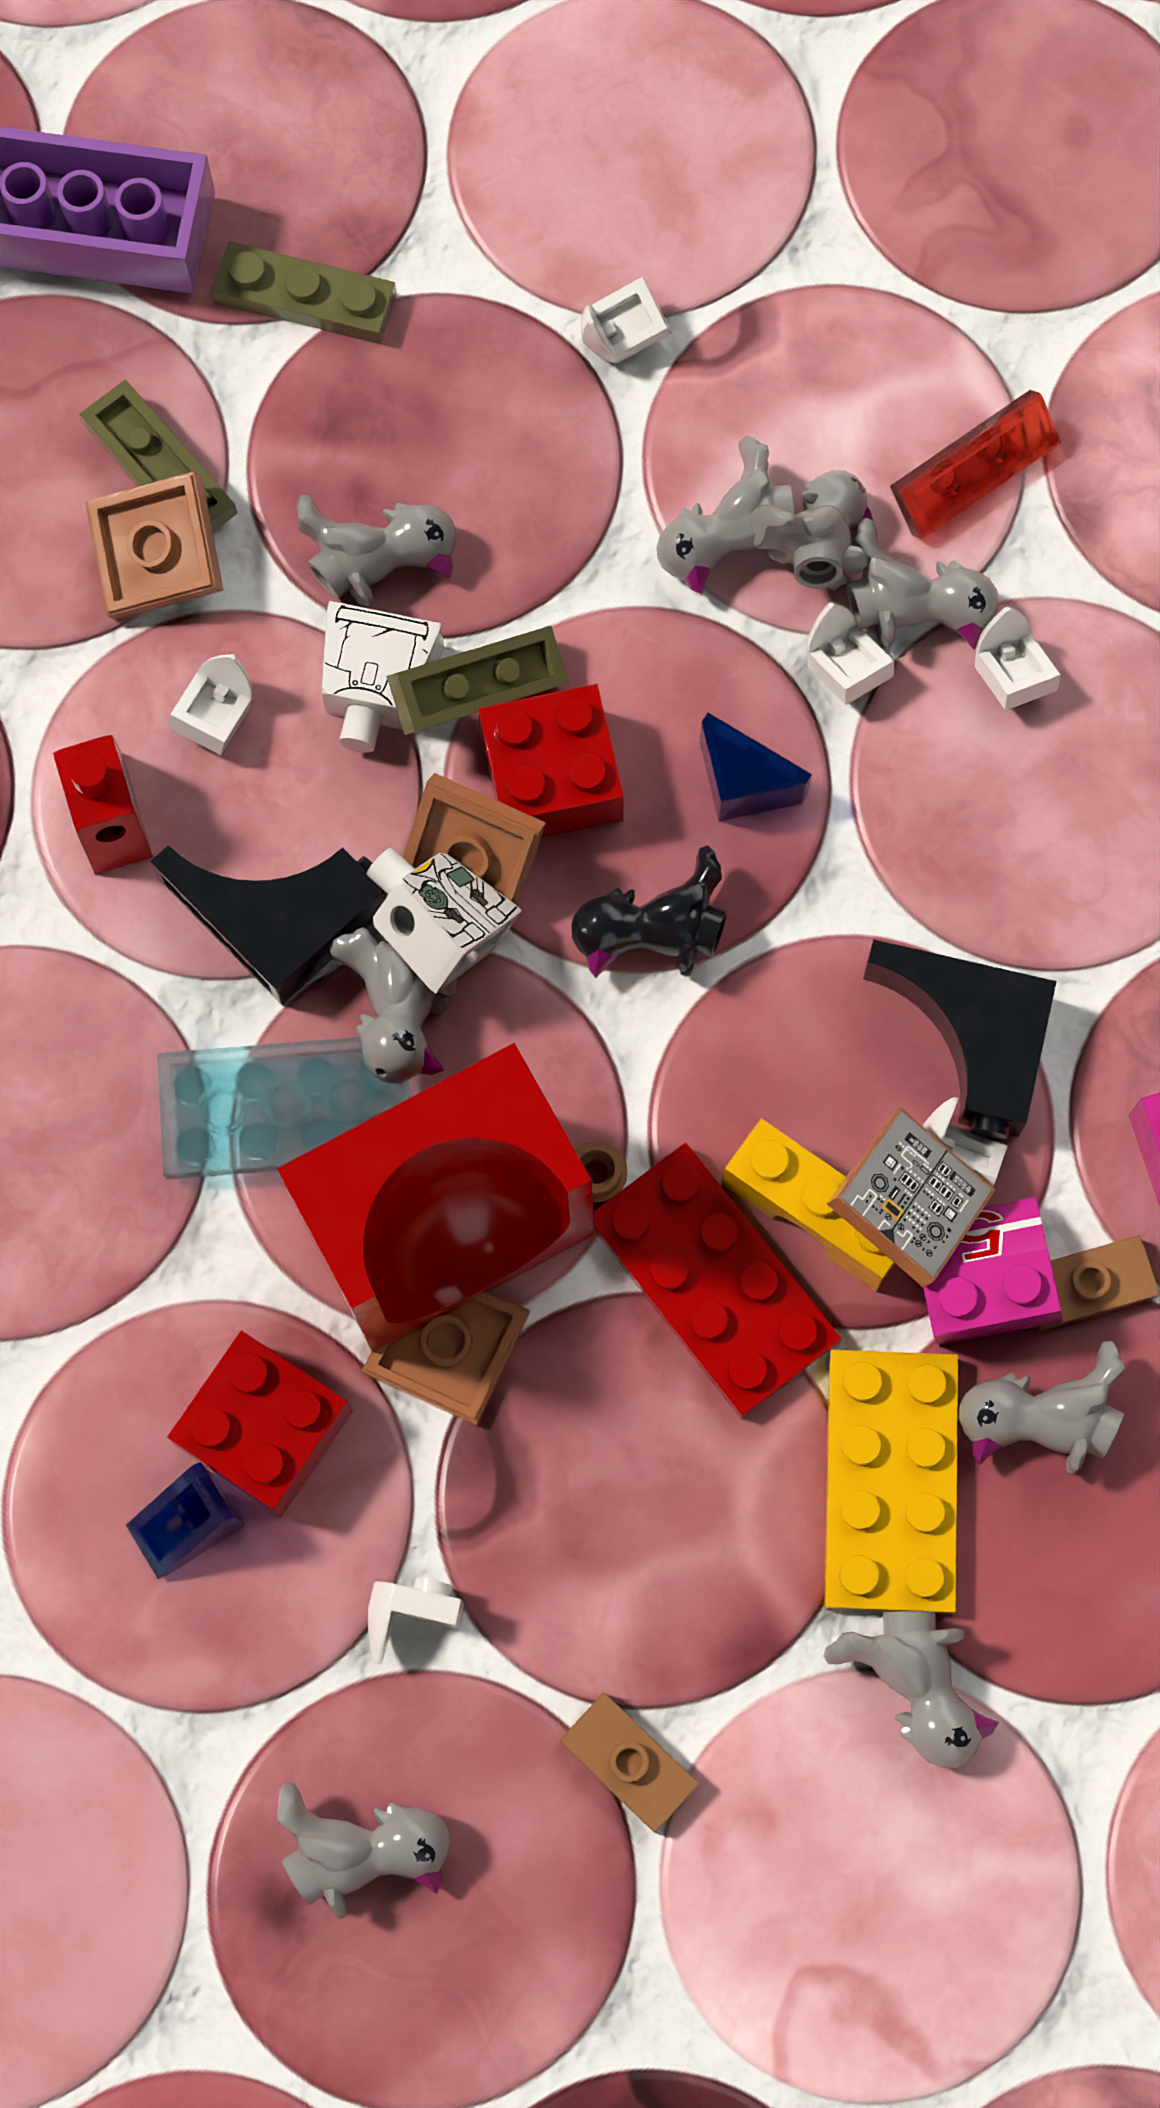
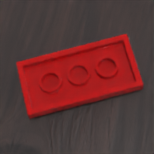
[593,1142,842,1419]

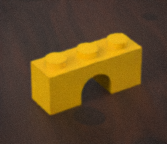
[722,1118,895,1292]

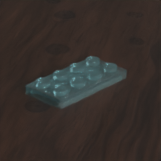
[157,1037,411,1180]

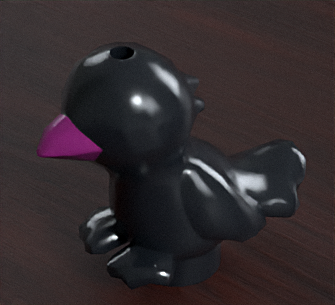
[571,845,727,978]

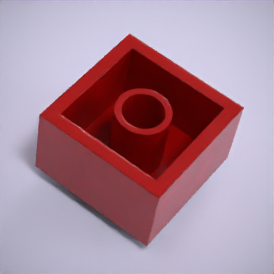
[478,684,624,838]
[167,1330,353,1517]

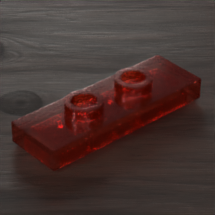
[890,389,1061,540]

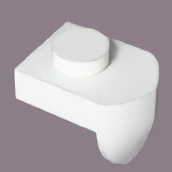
[581,277,672,363]
[806,603,894,705]
[974,607,1061,711]
[167,654,253,755]
[923,1097,1008,1187]
[368,1577,464,1664]

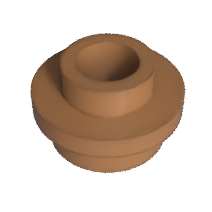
[575,1141,627,1204]

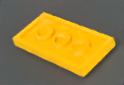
[824,1350,958,1614]

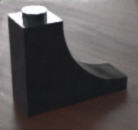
[150,845,387,1005]
[863,939,1057,1141]

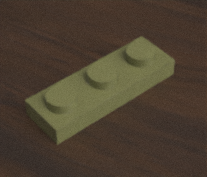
[212,241,397,344]
[79,379,238,532]
[386,625,569,735]

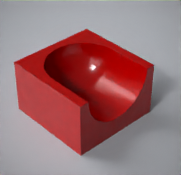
[277,1042,594,1352]

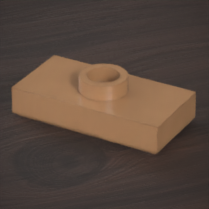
[1035,1235,1160,1333]
[559,1692,699,1833]

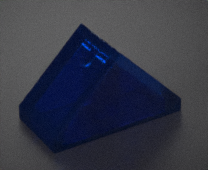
[700,712,812,821]
[126,1462,245,1579]

